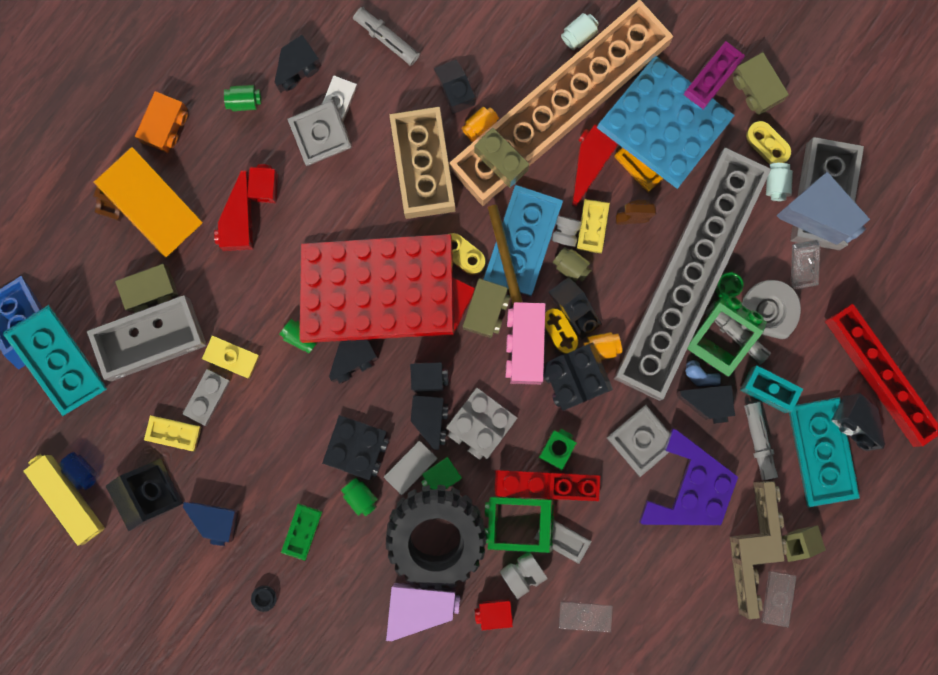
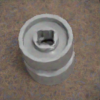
[499,552,548,599]

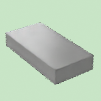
[384,441,438,495]
[534,520,592,564]

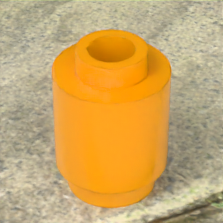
[461,107,499,143]
[583,332,622,360]

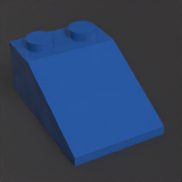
[0,276,43,370]

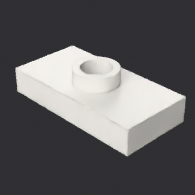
[322,76,357,121]

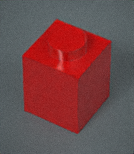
[247,164,278,203]
[474,599,513,630]

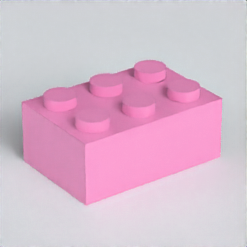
[506,302,545,385]

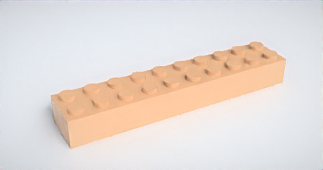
[449,0,673,206]

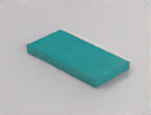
[3,305,107,416]
[789,397,860,507]

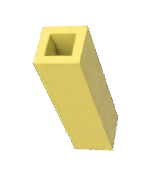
[24,454,105,546]

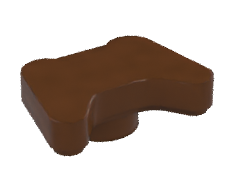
[616,200,657,225]

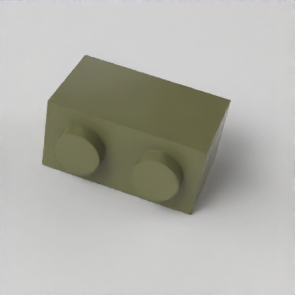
[733,52,789,116]
[474,128,529,188]
[115,264,178,314]
[463,279,511,339]

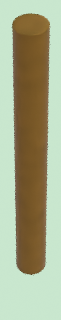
[487,205,523,304]

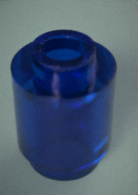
[59,452,97,490]

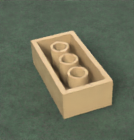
[389,107,455,219]

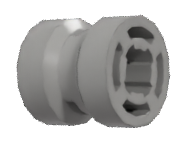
[551,216,582,247]

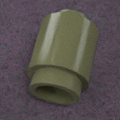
[553,247,591,283]

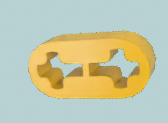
[545,309,578,354]

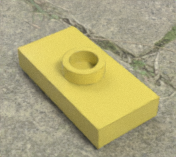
[577,199,610,253]
[202,336,260,379]
[144,415,201,452]

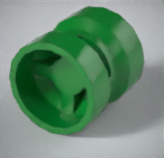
[714,272,743,298]

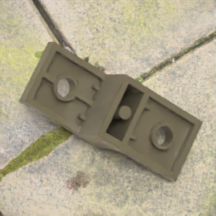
[729,481,787,619]

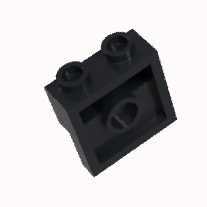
[543,343,613,411]
[322,415,390,480]

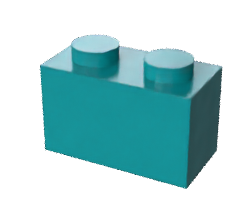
[740,365,803,413]

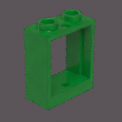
[687,294,767,377]
[485,497,554,553]

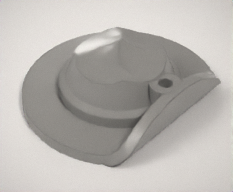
[742,280,801,339]

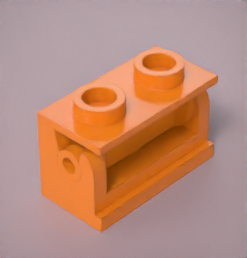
[135,91,188,154]

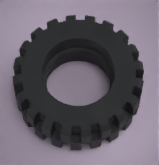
[386,485,486,590]

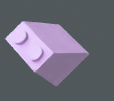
[386,583,460,641]

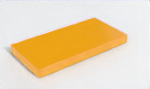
[93,147,203,257]

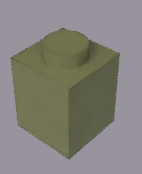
[781,525,826,562]

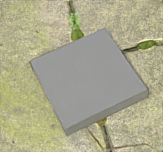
[288,100,353,166]
[607,405,670,477]

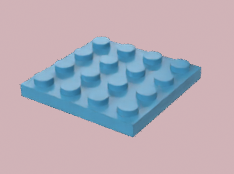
[597,56,735,189]

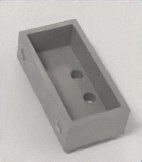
[87,295,207,381]

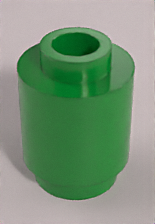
[224,85,262,112]
[341,478,378,517]

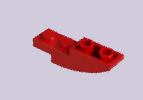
[494,470,600,501]

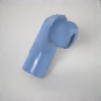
[685,360,720,386]

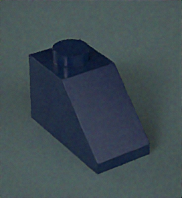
[183,502,239,546]

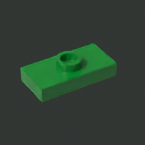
[281,503,323,561]

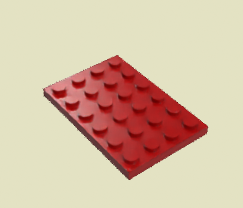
[300,234,454,343]

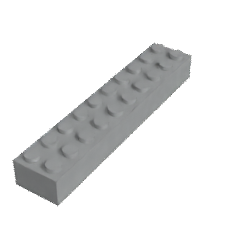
[614,148,771,401]

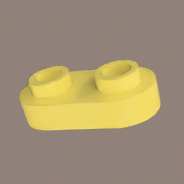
[746,121,791,164]
[450,233,485,275]

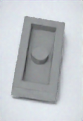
[183,369,231,426]

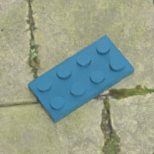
[484,185,563,297]

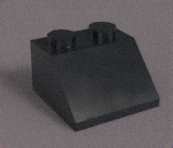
[106,459,184,531]

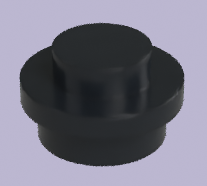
[251,585,277,612]

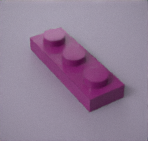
[683,41,745,110]

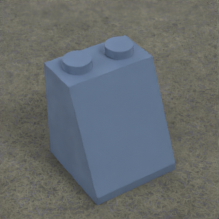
[776,172,870,245]

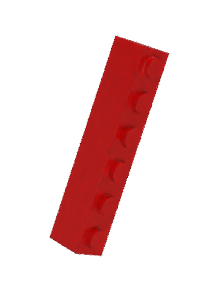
[824,304,938,447]

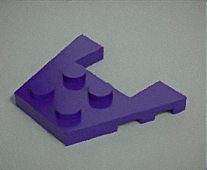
[639,428,738,525]

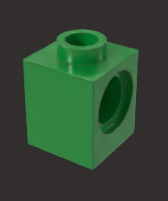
[538,429,577,470]
[421,457,462,490]

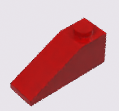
[572,124,618,207]
[214,171,253,251]

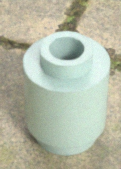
[561,13,599,50]
[766,163,793,201]

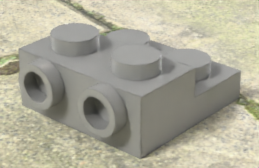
[446,388,517,460]

